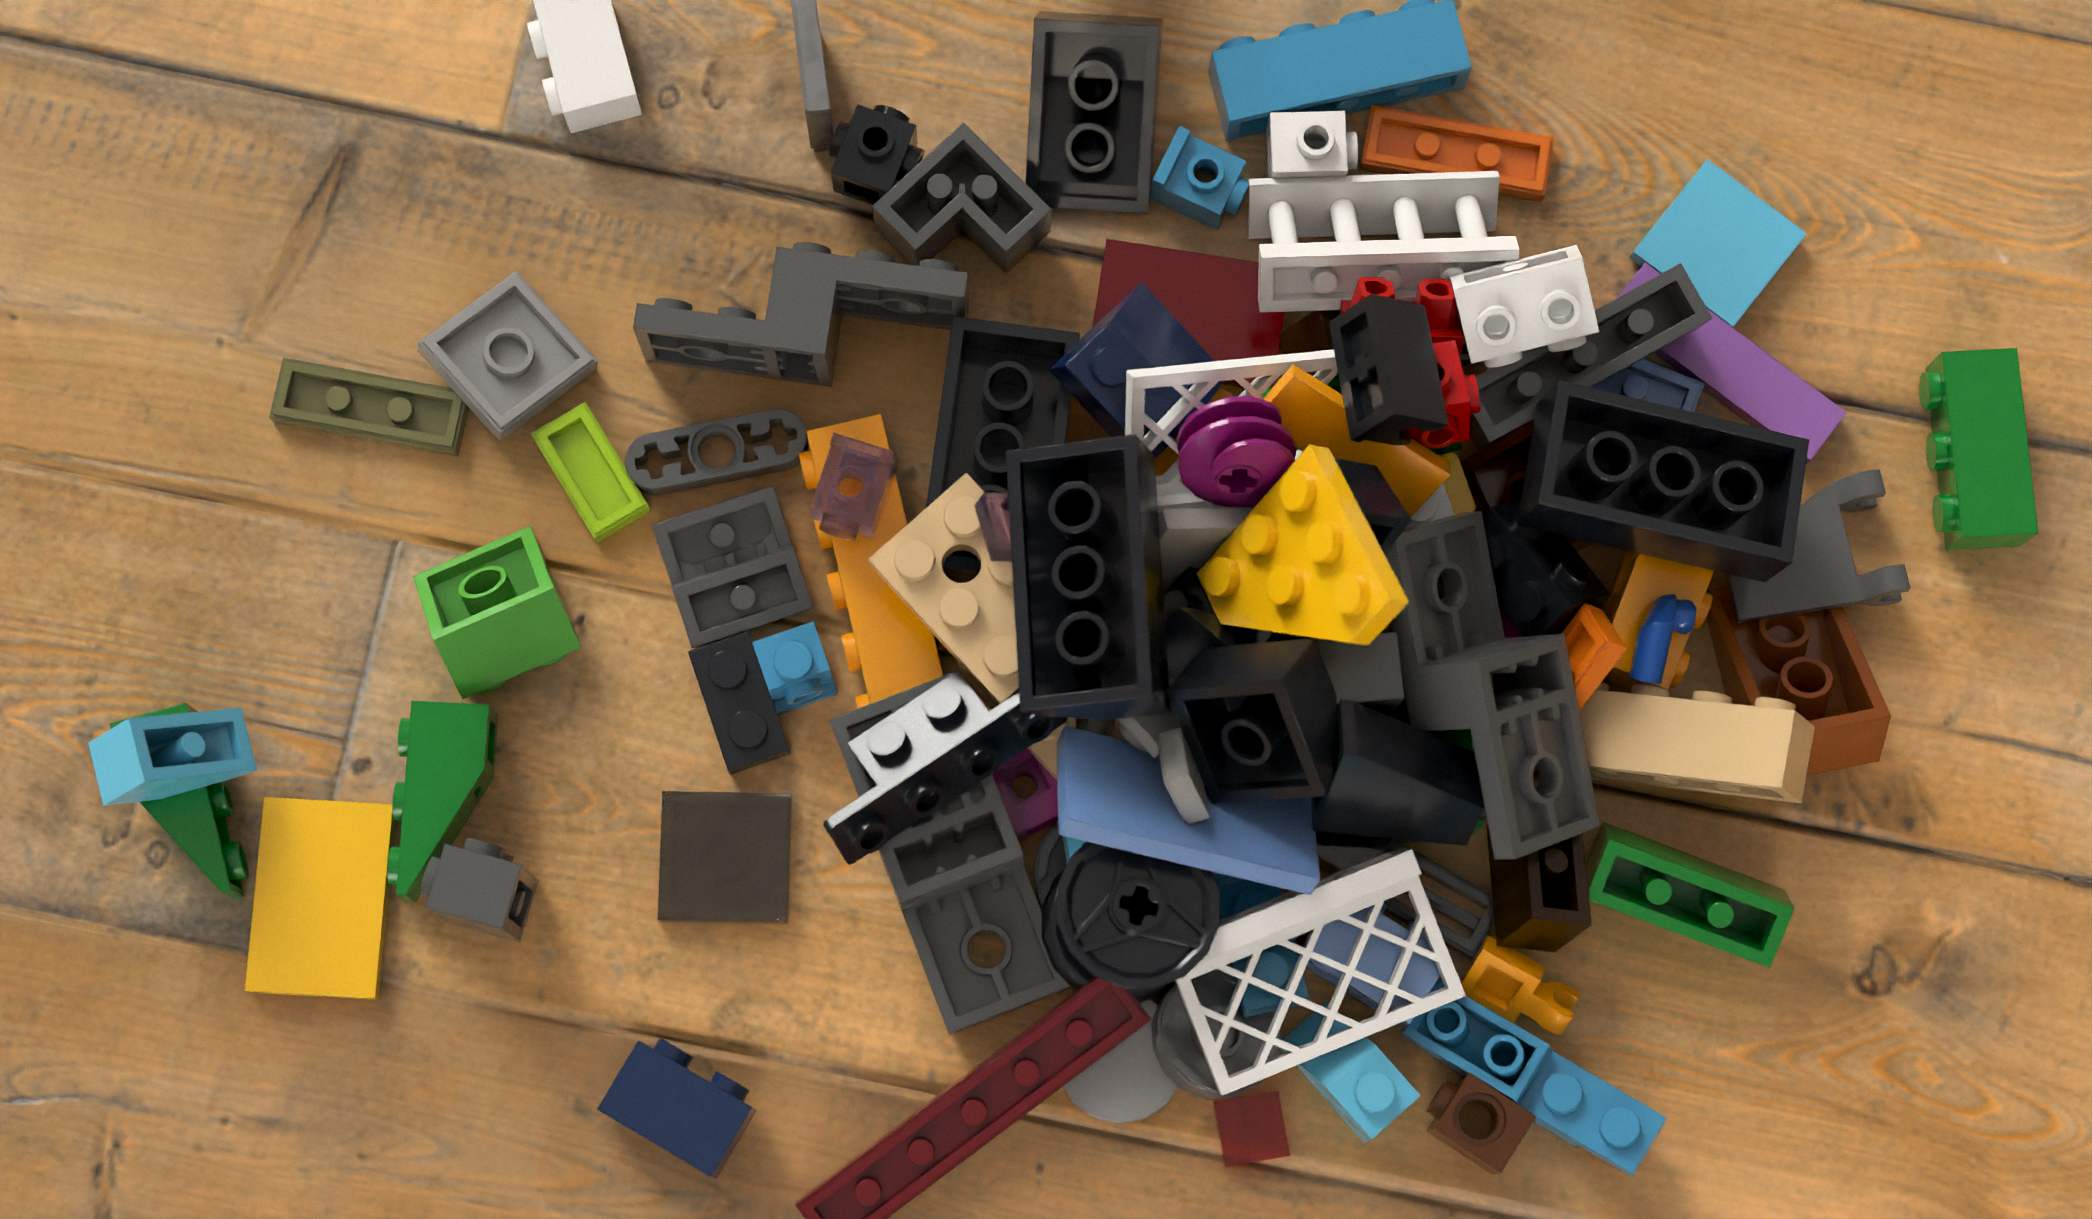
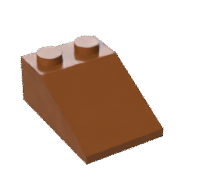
[1706,586,1891,776]

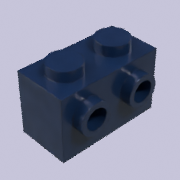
[597,1038,757,1179]

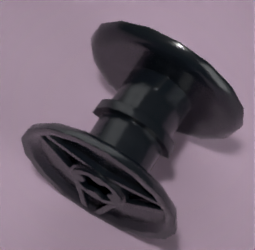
[1041,842,1220,1003]

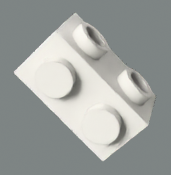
[1450,245,1599,367]

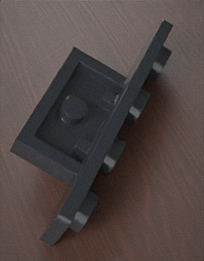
[823,670,1068,865]

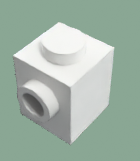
[1265,111,1358,178]

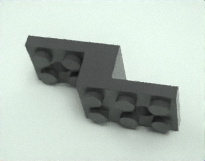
[633,242,969,387]
[1385,511,1600,859]
[829,673,1071,1035]

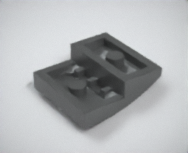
[652,485,813,648]

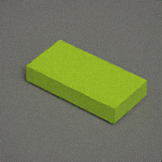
[531,402,651,543]

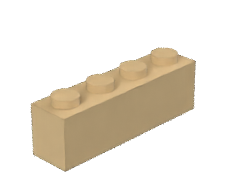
[1579,682,1815,803]

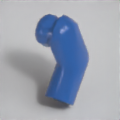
[1629,594,1696,684]

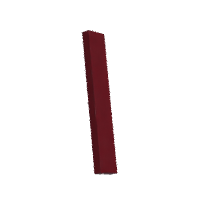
[795,976,1151,1219]

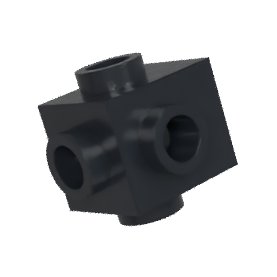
[829,104,924,205]

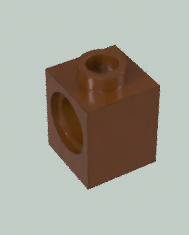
[1426,1073,1536,1175]

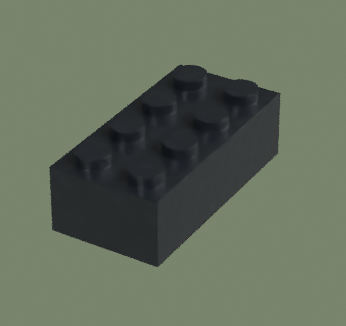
[926,316,1080,583]
[1517,380,1809,583]

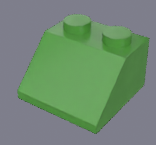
[413,526,582,699]

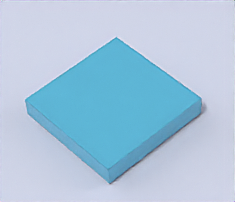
[1629,159,1807,327]

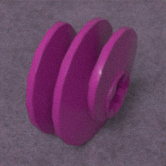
[1177,396,1296,507]

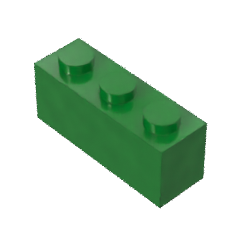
[1919,348,2038,551]
[1586,822,1795,968]

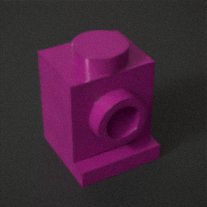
[992,748,1058,841]

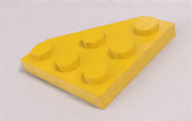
[1197,445,1409,645]

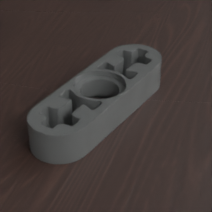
[625,409,809,496]

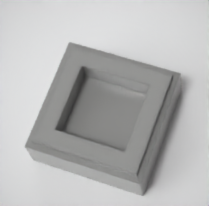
[1157,727,1210,825]

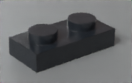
[688,631,790,775]

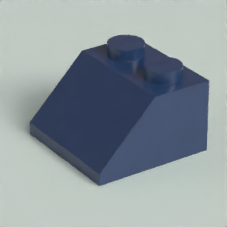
[1049,282,1224,459]

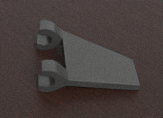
[1724,470,1911,624]

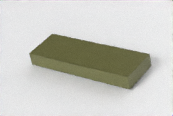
[269,357,469,457]

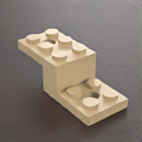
[868,473,1128,781]

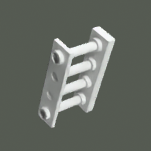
[1247,171,1519,312]

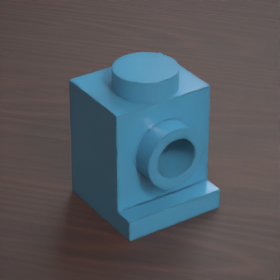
[1150,126,1249,230]
[752,621,838,715]

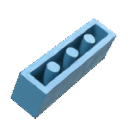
[1208,0,1472,141]

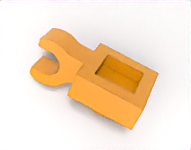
[1460,935,1580,1035]

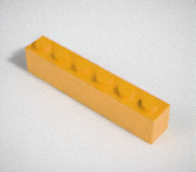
[798,414,943,708]

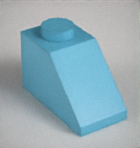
[88,708,257,806]
[1280,1001,1421,1143]

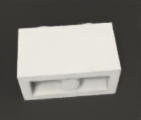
[527,0,642,133]

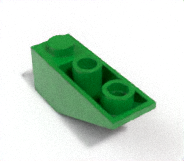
[387,701,498,903]
[109,703,249,899]

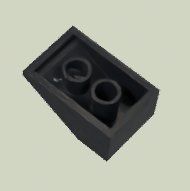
[1026,11,1163,214]

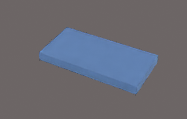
[1057,726,1320,895]

